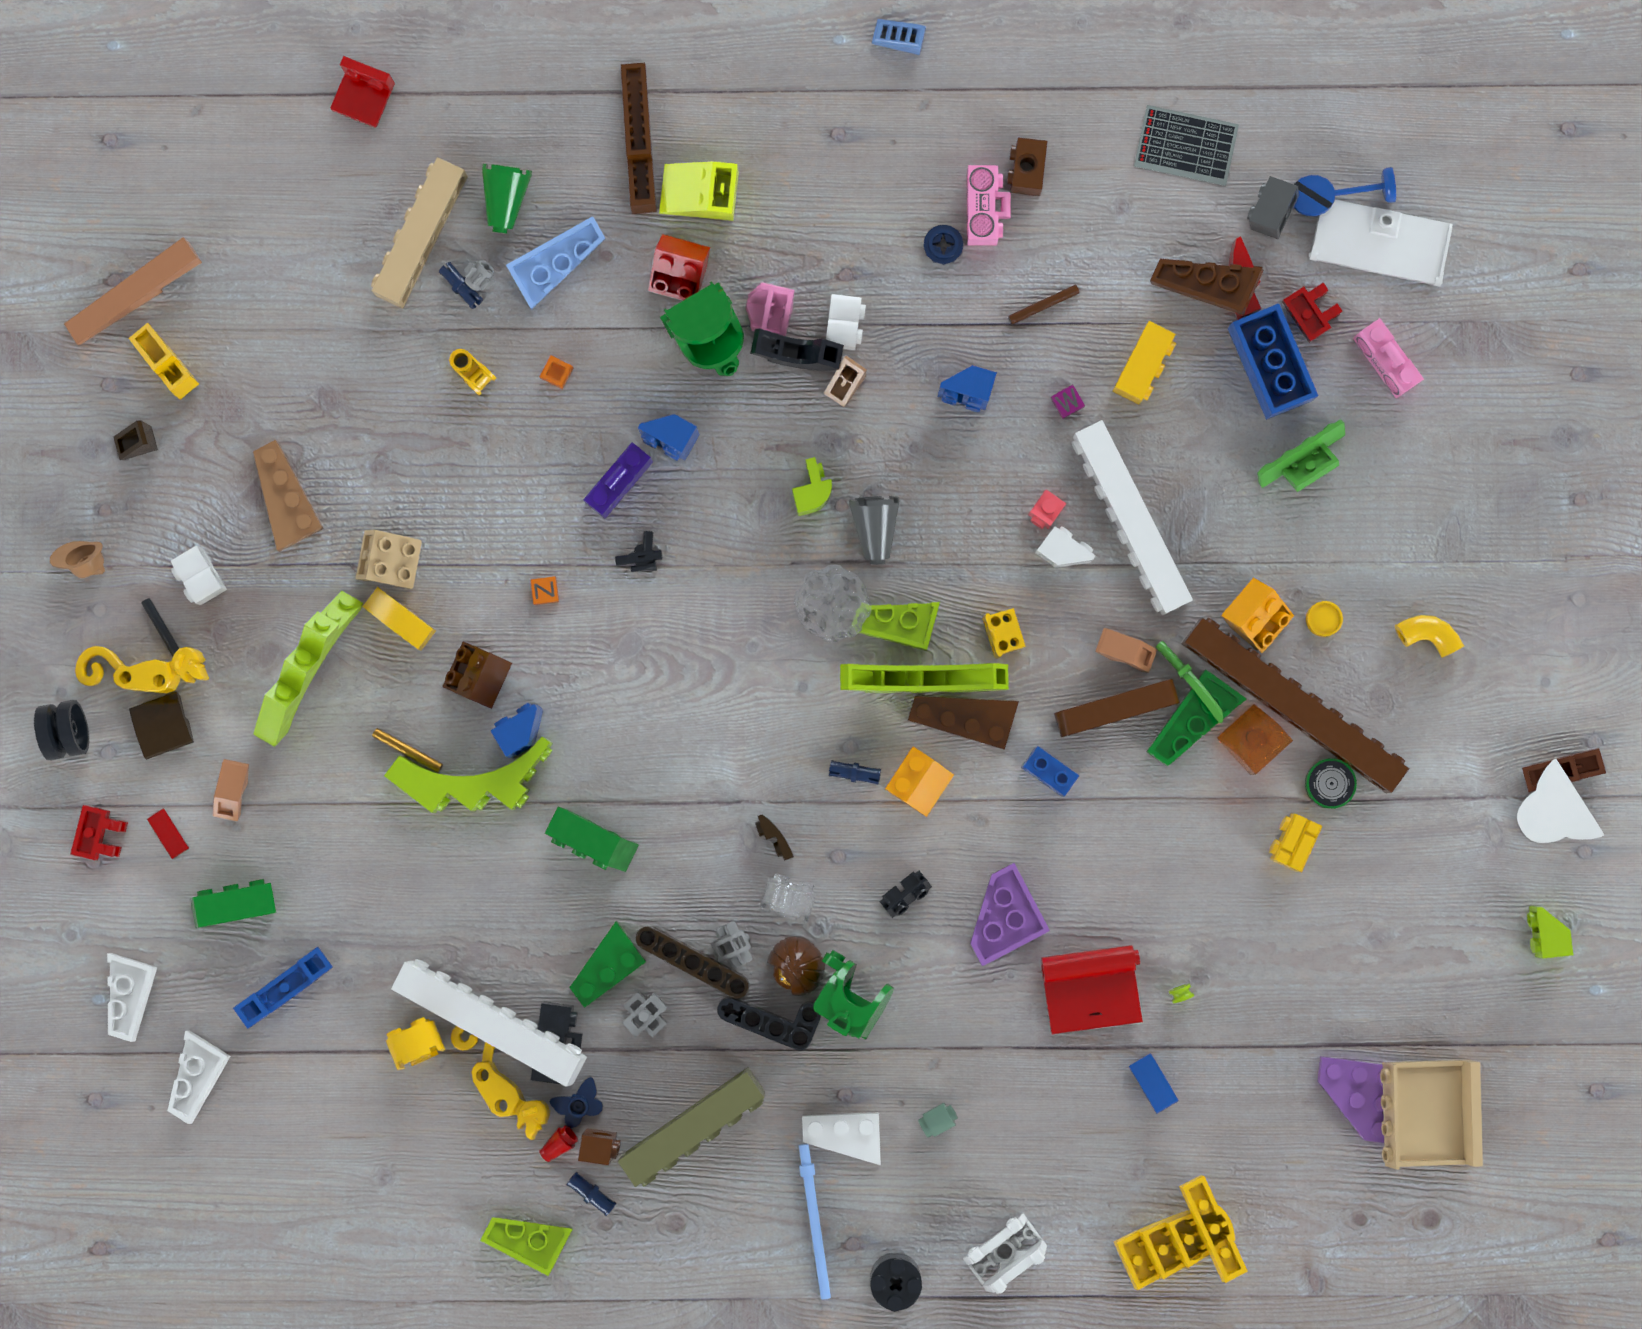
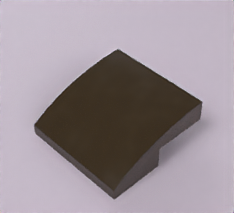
[129,691,194,760]

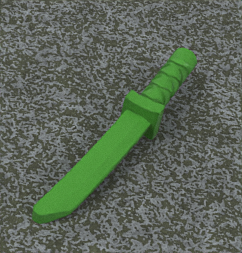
[1156,641,1223,723]

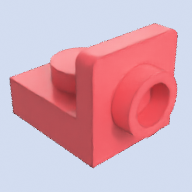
[1028,490,1067,529]

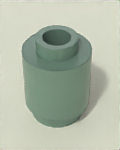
[918,1103,958,1138]

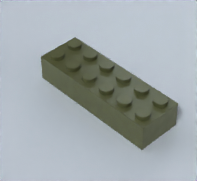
[618,1067,765,1187]

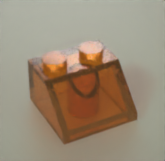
[1217,704,1293,775]

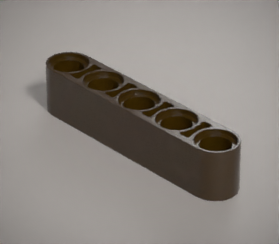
[636,926,749,998]

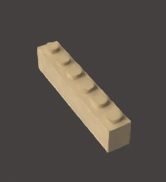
[371,157,468,309]

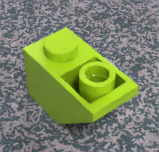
[1527,906,1574,959]

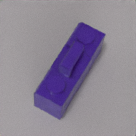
[583,442,653,519]

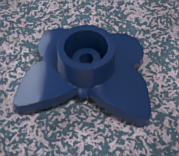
[549,1077,603,1128]

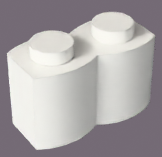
[826,294,866,350]
[171,545,227,605]

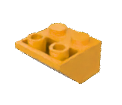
[1221,577,1294,654]

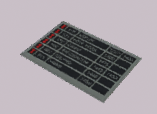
[1134,105,1239,186]

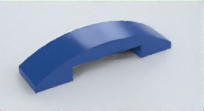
[233,947,333,1029]

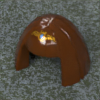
[767,936,825,996]

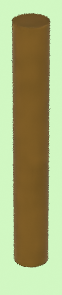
[372,728,443,773]

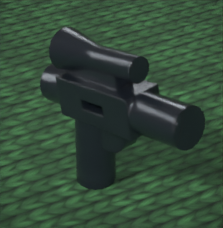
[615,531,663,572]

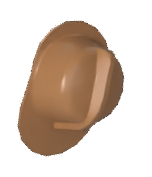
[50,541,105,578]

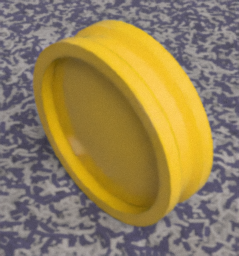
[1306,601,1343,637]

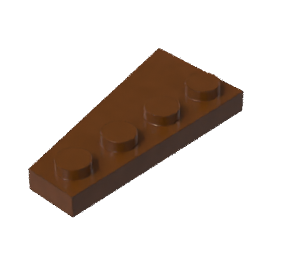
[907,696,1019,750]

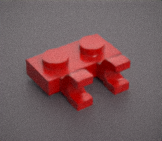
[1282,282,1343,343]
[70,805,128,860]

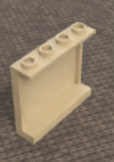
[1380,1060,1483,1170]

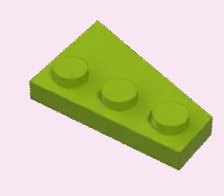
[854,602,940,651]
[480,1217,573,1276]

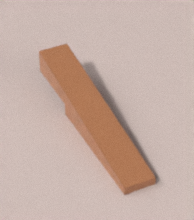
[64,237,202,345]

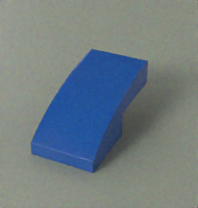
[1129,1053,1179,1114]

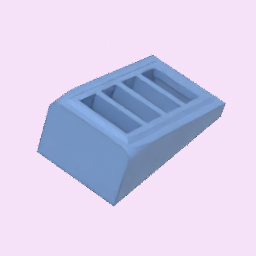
[872,19,926,55]

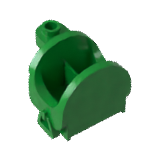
[660,281,744,376]
[813,950,894,1040]

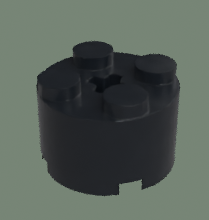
[870,1253,922,1312]

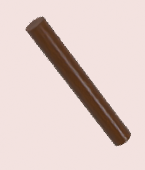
[1008,284,1080,325]

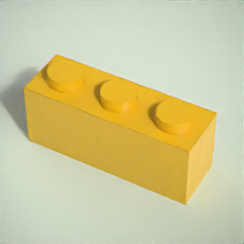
[1112,321,1176,405]

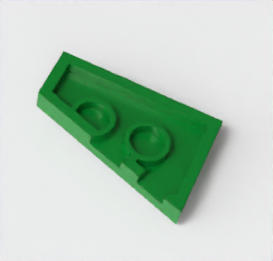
[569,921,647,1008]

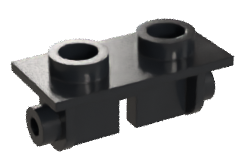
[879,870,932,918]

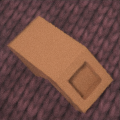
[1095,628,1157,673]
[213,759,249,821]

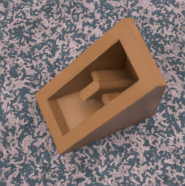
[824,356,867,407]

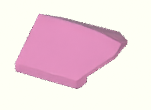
[746,282,795,336]

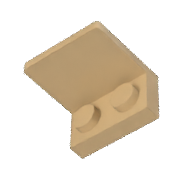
[355,530,422,589]

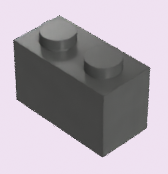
[1247,176,1299,239]

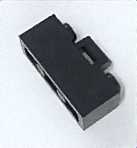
[530,1001,583,1084]

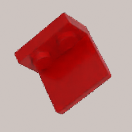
[330,56,395,128]

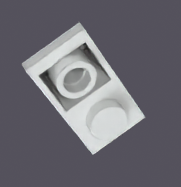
[1035,526,1096,568]

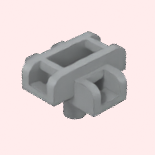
[711,921,753,968]
[622,992,668,1037]

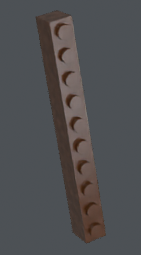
[1181,618,1410,794]

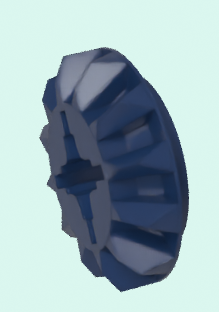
[923,225,963,265]

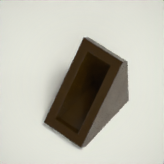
[113,420,158,460]

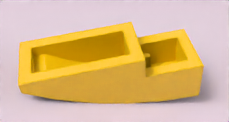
[128,323,199,400]
[362,587,436,651]

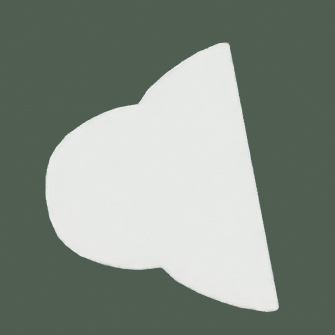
[1517,759,1604,843]

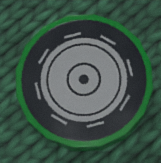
[1305,758,1357,809]

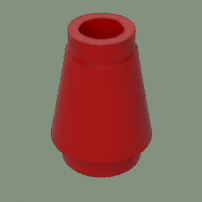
[539,1125,578,1162]

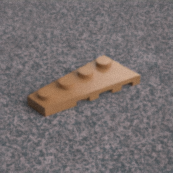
[253,440,323,552]

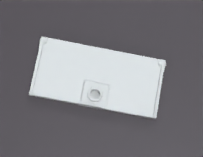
[1309,200,1453,287]

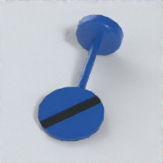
[1294,167,1396,216]

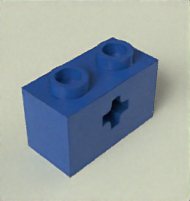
[1021,746,1079,797]

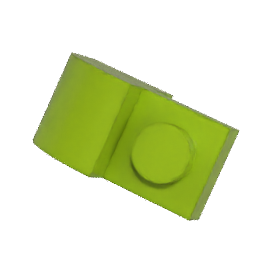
[792,457,832,516]

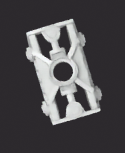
[963,1213,1047,1294]

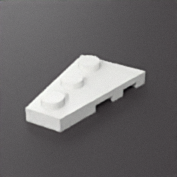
[107,953,157,1042]
[167,1031,231,1124]
[802,1112,881,1165]

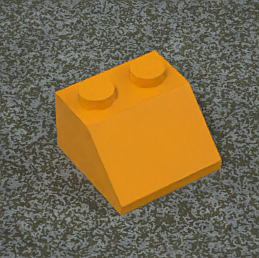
[885,746,954,817]

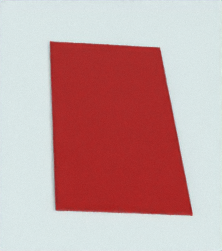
[147,808,189,859]

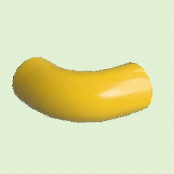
[1395,615,1464,658]

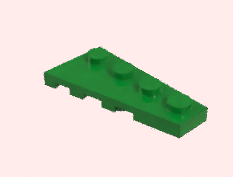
[1146,669,1247,766]

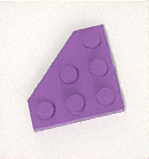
[970,863,1050,966]
[1317,1056,1384,1143]

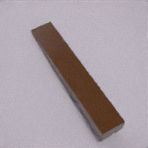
[621,62,657,214]

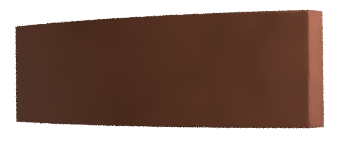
[1522,748,1606,792]

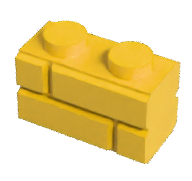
[1269,813,1322,873]

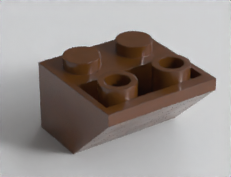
[442,641,512,709]

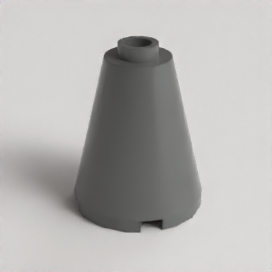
[849,496,900,565]

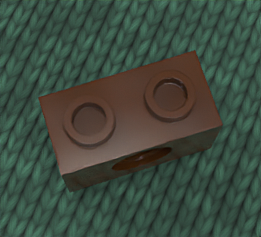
[1007,137,1048,196]
[578,1128,621,1165]

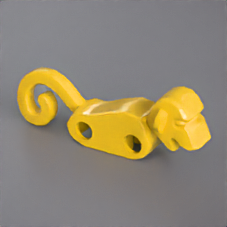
[75,646,209,693]
[451,1026,550,1140]

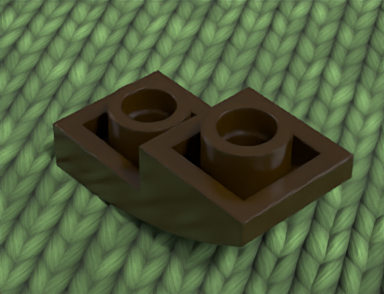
[755,814,794,861]

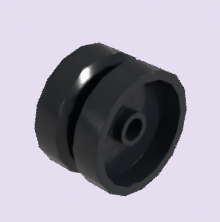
[34,700,90,761]

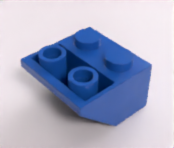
[937,365,997,412]
[638,414,700,461]
[491,703,543,758]

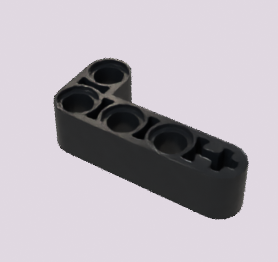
[717,996,821,1050]

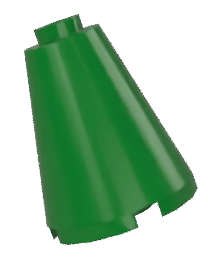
[482,163,532,234]

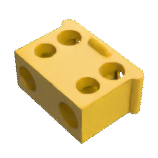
[982,608,1026,659]

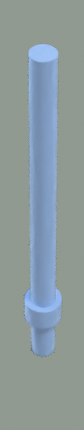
[799,1143,831,1300]

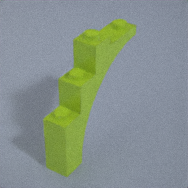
[253,591,363,747]
[840,663,1009,693]
[384,737,553,813]

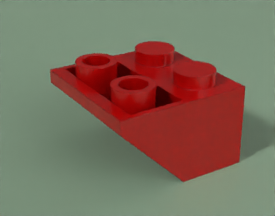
[648,234,710,300]

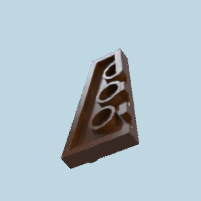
[1150,259,1264,315]

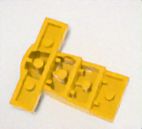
[1113,1175,1248,1290]

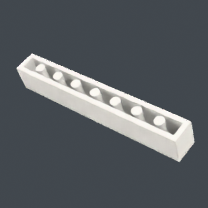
[1072,420,1193,616]
[391,959,587,1087]

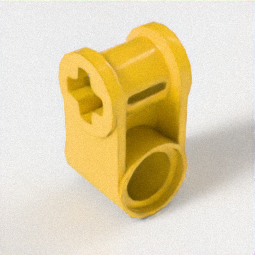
[449,349,497,396]

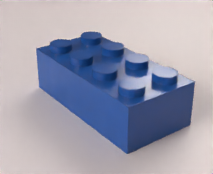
[1227,303,1319,420]

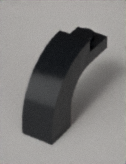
[750,328,844,371]

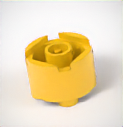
[386,1017,445,1070]

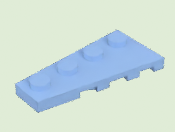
[506,216,605,310]

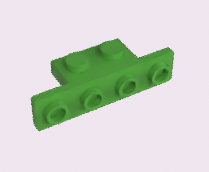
[1257,419,1345,492]

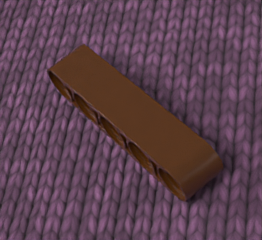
[1054,679,1180,738]

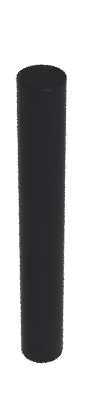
[141,598,179,657]

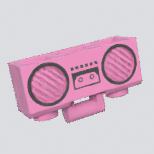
[967,165,1011,246]
[1353,318,1424,399]

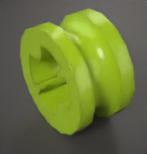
[1168,984,1194,1004]

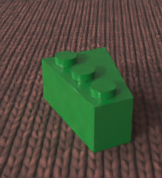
[544,806,639,872]
[190,879,276,929]

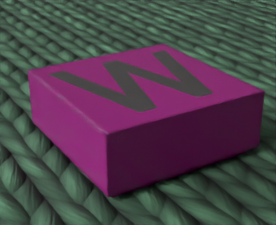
[1051,384,1085,419]

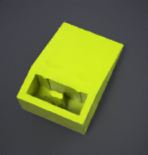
[659,161,739,221]

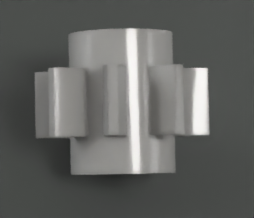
[463,260,495,291]

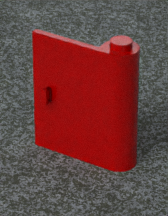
[1041,945,1143,1034]

